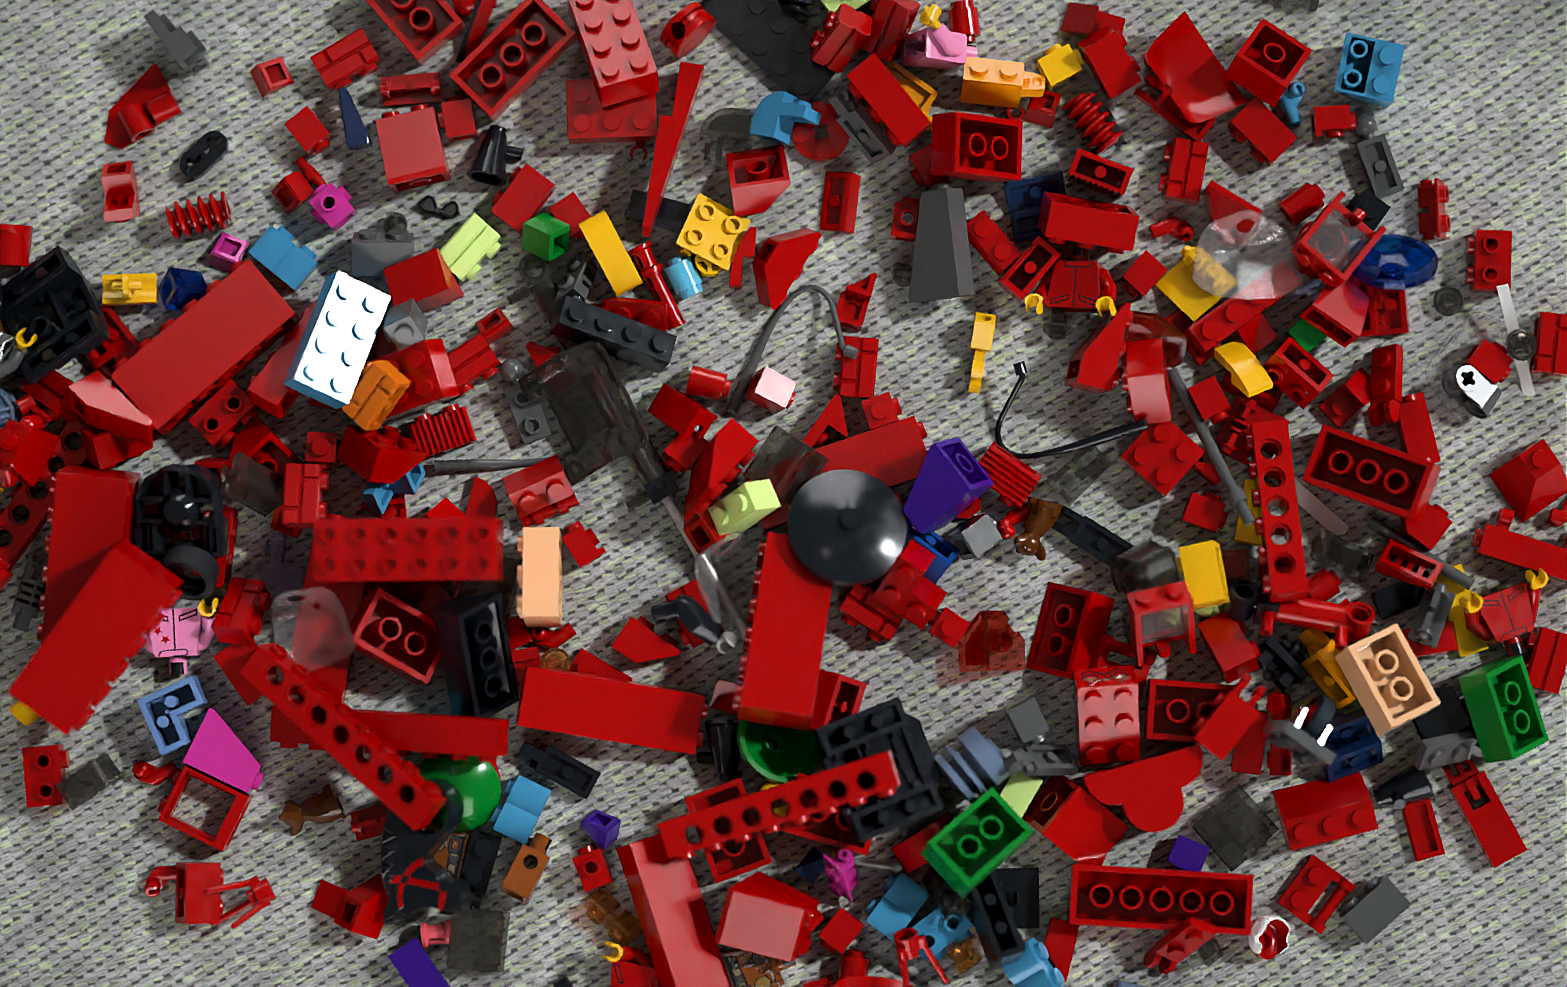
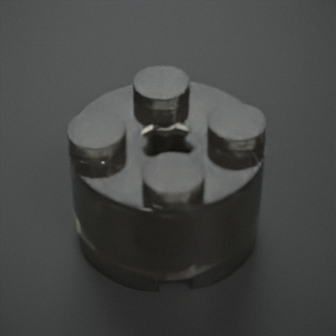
[1110,541,1180,604]

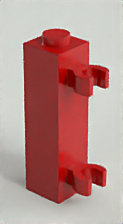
[1471,508,1567,583]

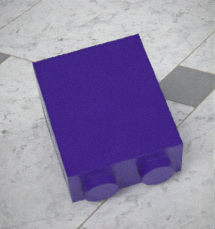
[903,437,994,534]

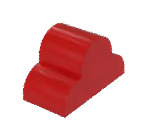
[1079,743,1203,832]

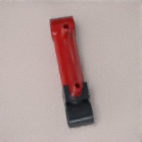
[1224,579,1375,651]

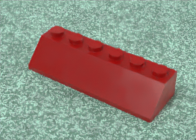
[1067,863,1254,935]

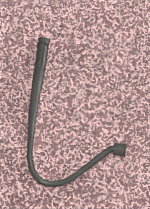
[725,284,859,416]
[434,366,587,472]

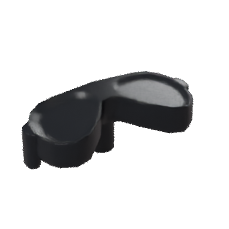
[419,195,460,219]

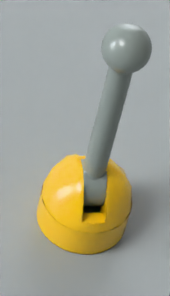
[831,847,903,873]

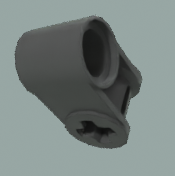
[1442,365,1502,419]

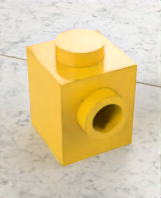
[1036,43,1084,90]

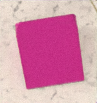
[209,232,250,272]

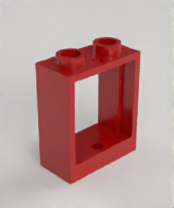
[157,765,253,851]

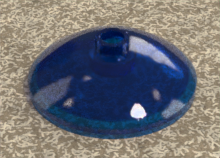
[1347,234,1438,291]

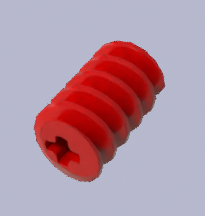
[1061,92,1123,156]
[166,191,231,240]

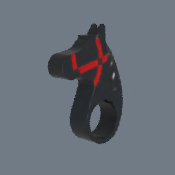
[381,778,471,919]

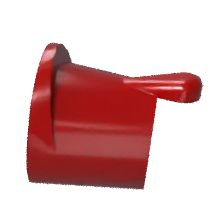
[0,224,33,268]

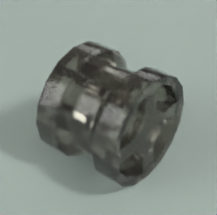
[1506,328,1537,361]

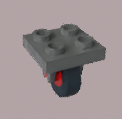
[1262,694,1337,767]

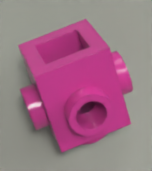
[309,183,358,232]

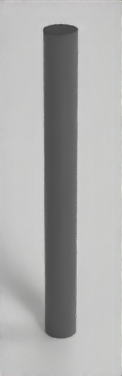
[1367,516,1475,590]

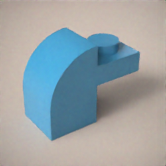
[749,91,822,145]
[363,463,426,515]

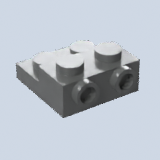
[144,10,209,73]

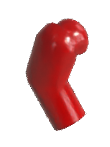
[143,865,176,897]

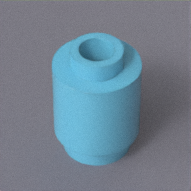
[664,255,703,300]

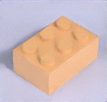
[517,527,563,627]
[1335,624,1441,737]

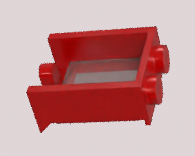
[1290,190,1387,289]
[1126,581,1196,667]

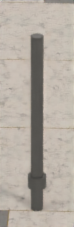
[1168,368,1256,527]

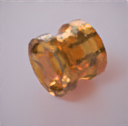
[541,648,571,671]
[946,938,983,974]

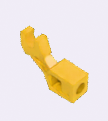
[968,312,996,394]

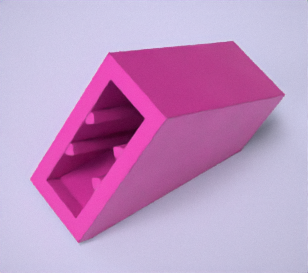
[183,708,265,794]

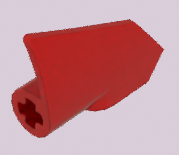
[104,64,182,149]

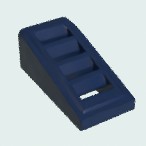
[338,87,373,151]

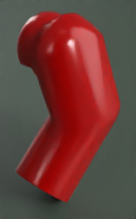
[1149,216,1194,242]
[997,503,1030,540]
[531,622,577,649]
[132,760,178,786]

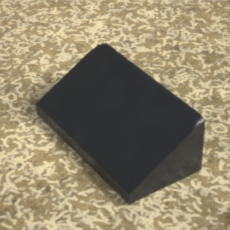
[1370,570,1429,621]

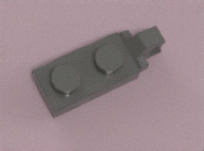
[828,86,896,163]
[1413,730,1483,770]
[1003,744,1079,776]

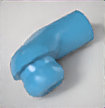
[1279,81,1305,127]

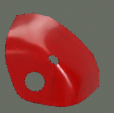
[1146,11,1248,123]

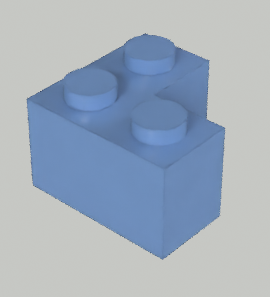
[137,675,209,755]

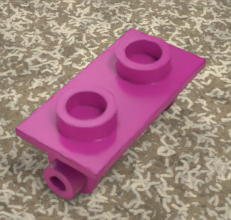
[823,849,859,903]

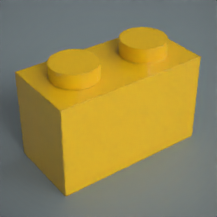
[1176,540,1230,610]

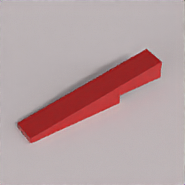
[643,62,704,237]

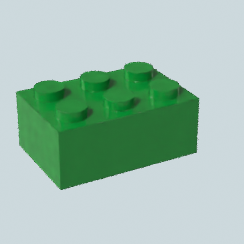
[1458,655,1549,763]
[921,787,1033,898]

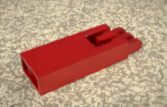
[1442,758,1527,868]

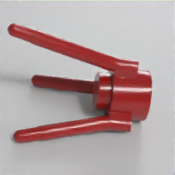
[205,875,276,929]
[893,928,949,987]

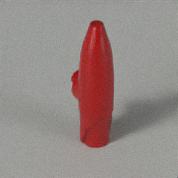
[295,156,327,188]

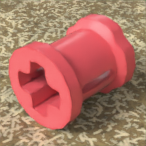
[420,919,454,949]

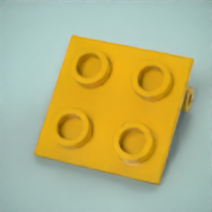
[675,193,751,271]
[1155,245,1238,323]

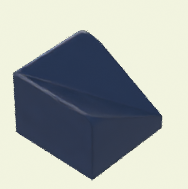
[794,847,825,883]

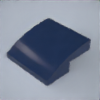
[1003,170,1066,243]
[1322,708,1383,783]

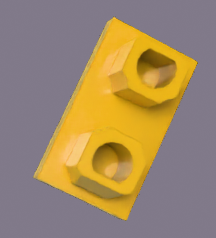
[102,273,157,306]

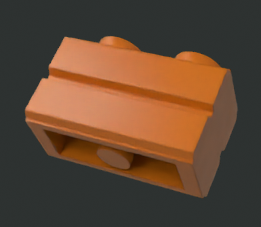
[342,360,411,431]

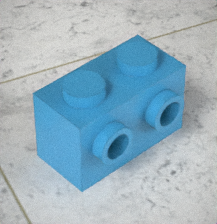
[908,896,973,962]

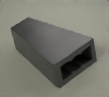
[908,183,975,303]

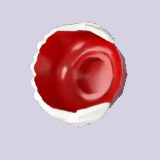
[1248,915,1291,960]

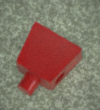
[1299,273,1370,348]

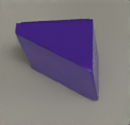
[580,810,621,850]
[1167,835,1210,871]

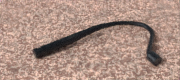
[995,361,1149,459]

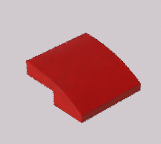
[1358,274,1410,338]

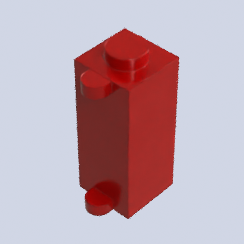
[1396,392,1441,463]

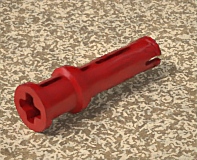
[627,241,686,331]

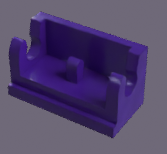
[388,937,450,987]

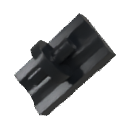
[1257,636,1309,691]

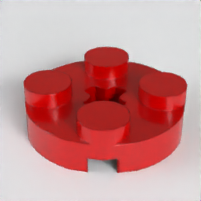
[792,102,850,162]

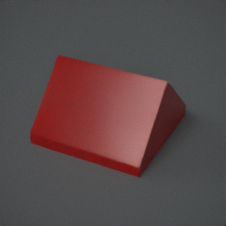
[383,247,464,313]

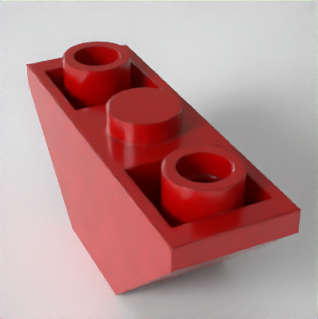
[752,228,822,310]

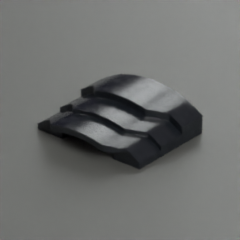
[0,245,109,385]
[813,696,944,843]

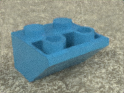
[1333,32,1405,108]

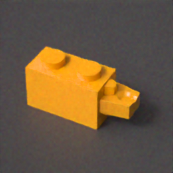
[960,57,1045,108]
[1298,628,1357,710]

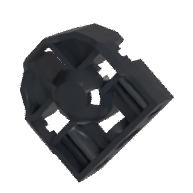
[134,464,229,557]

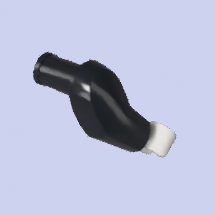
[651,595,738,654]

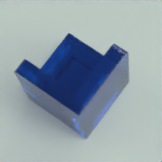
[158,267,207,311]

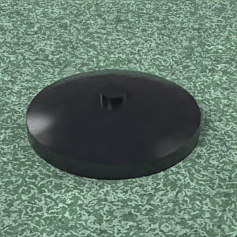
[786,469,907,586]

